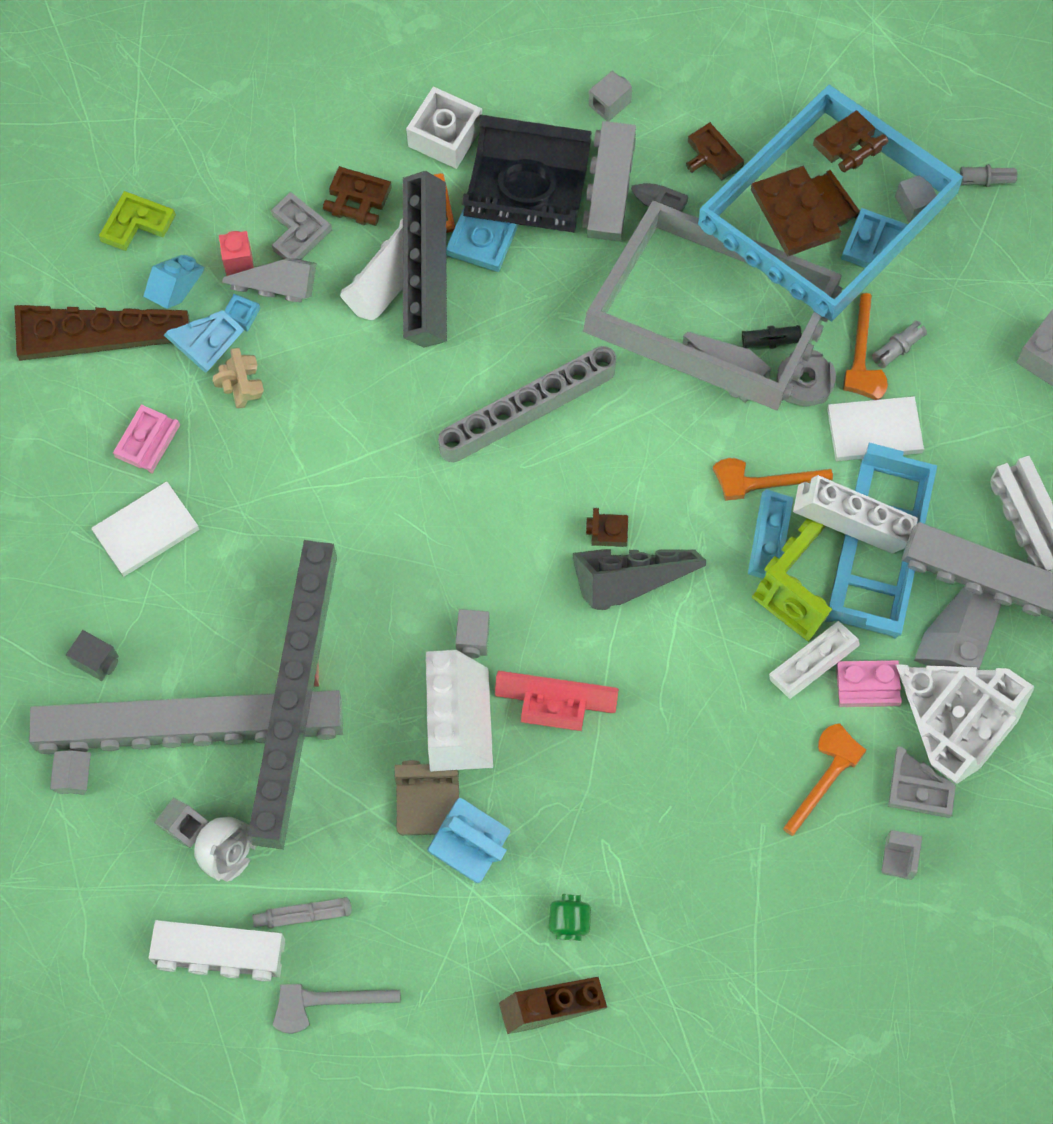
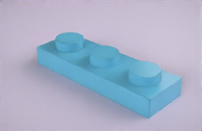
[748,489,793,579]

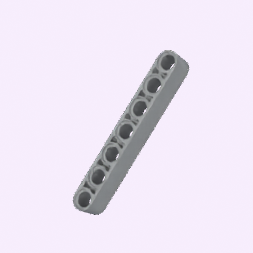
[438,346,616,462]

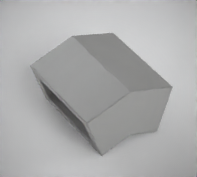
[50,750,91,795]

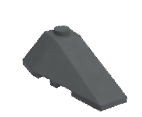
[573,549,706,610]

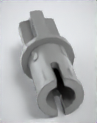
[960,164,1017,187]

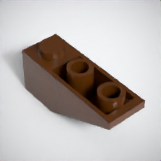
[499,977,607,1034]

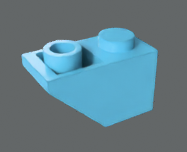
[143,255,205,309]

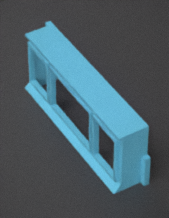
[825,442,937,639]

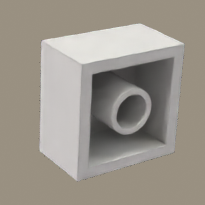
[406,86,482,169]

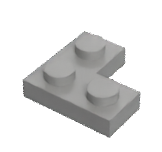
[271,192,332,260]

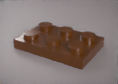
[751,165,841,257]

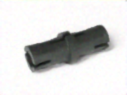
[742,325,802,349]

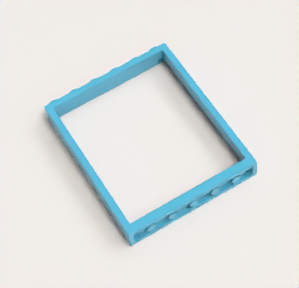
[698,85,963,322]

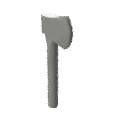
[272,984,401,1034]

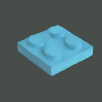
[446,206,518,272]

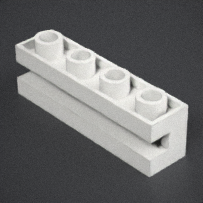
[990,456,1053,573]
[793,475,918,554]
[149,920,285,981]

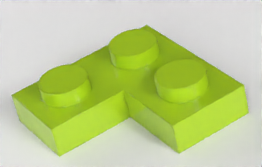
[99,191,176,251]

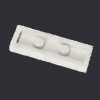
[769,621,860,699]

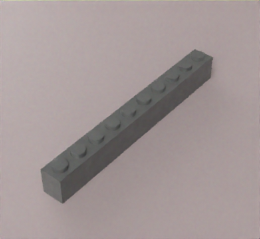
[248,540,337,850]

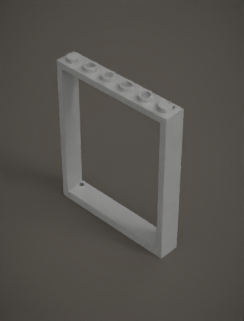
[583,201,843,411]

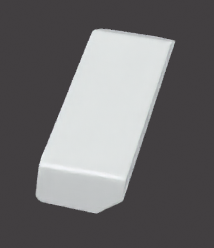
[340,219,403,321]

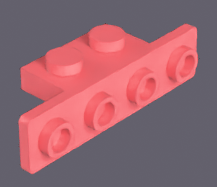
[495,671,619,731]

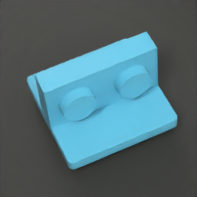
[427,798,510,883]

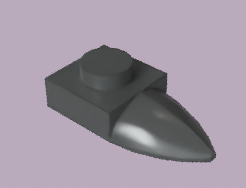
[631,183,688,212]

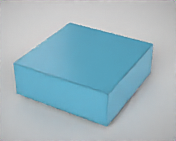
[225,294,261,332]

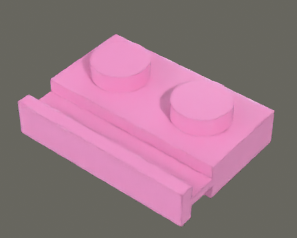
[113,404,180,473]
[836,660,902,707]

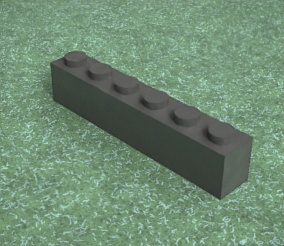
[403,171,447,348]

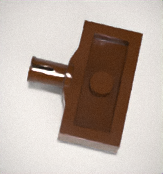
[686,122,744,181]

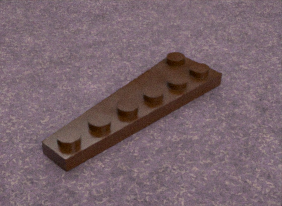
[14,305,190,361]

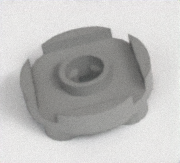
[777,350,836,406]

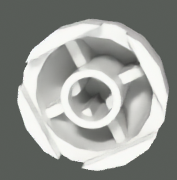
[194,817,256,882]

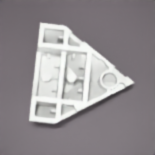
[896,664,1034,784]

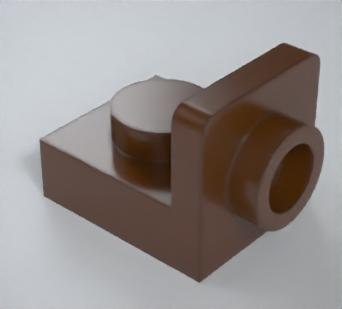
[586,508,628,547]

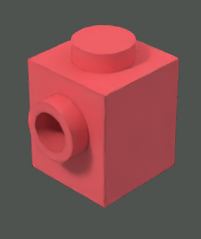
[219,231,254,276]

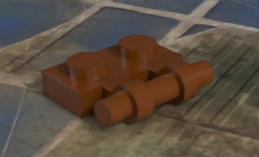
[813,110,889,173]
[323,166,392,226]

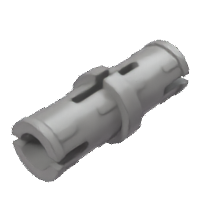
[872,320,927,369]

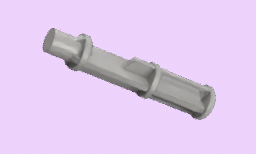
[253,897,352,928]

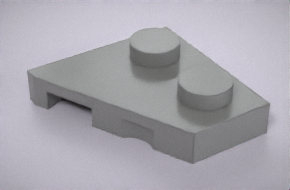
[888,746,956,818]

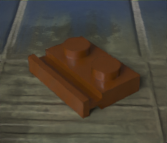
[812,170,860,227]

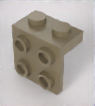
[395,760,459,836]

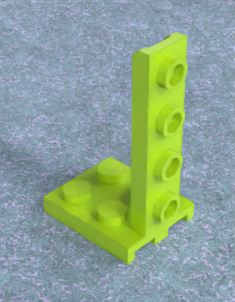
[752,518,832,642]

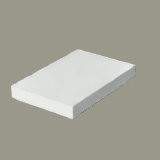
[827,396,924,461]
[91,481,200,577]

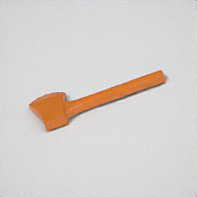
[843,293,888,400]
[713,458,833,501]
[783,723,866,836]

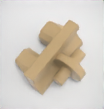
[213,348,264,408]

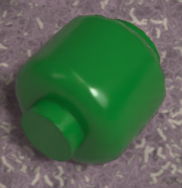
[549,894,591,941]

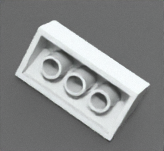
[426,650,493,771]

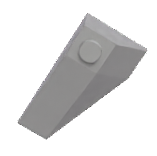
[914,585,1001,670]

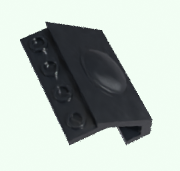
[462,115,592,233]

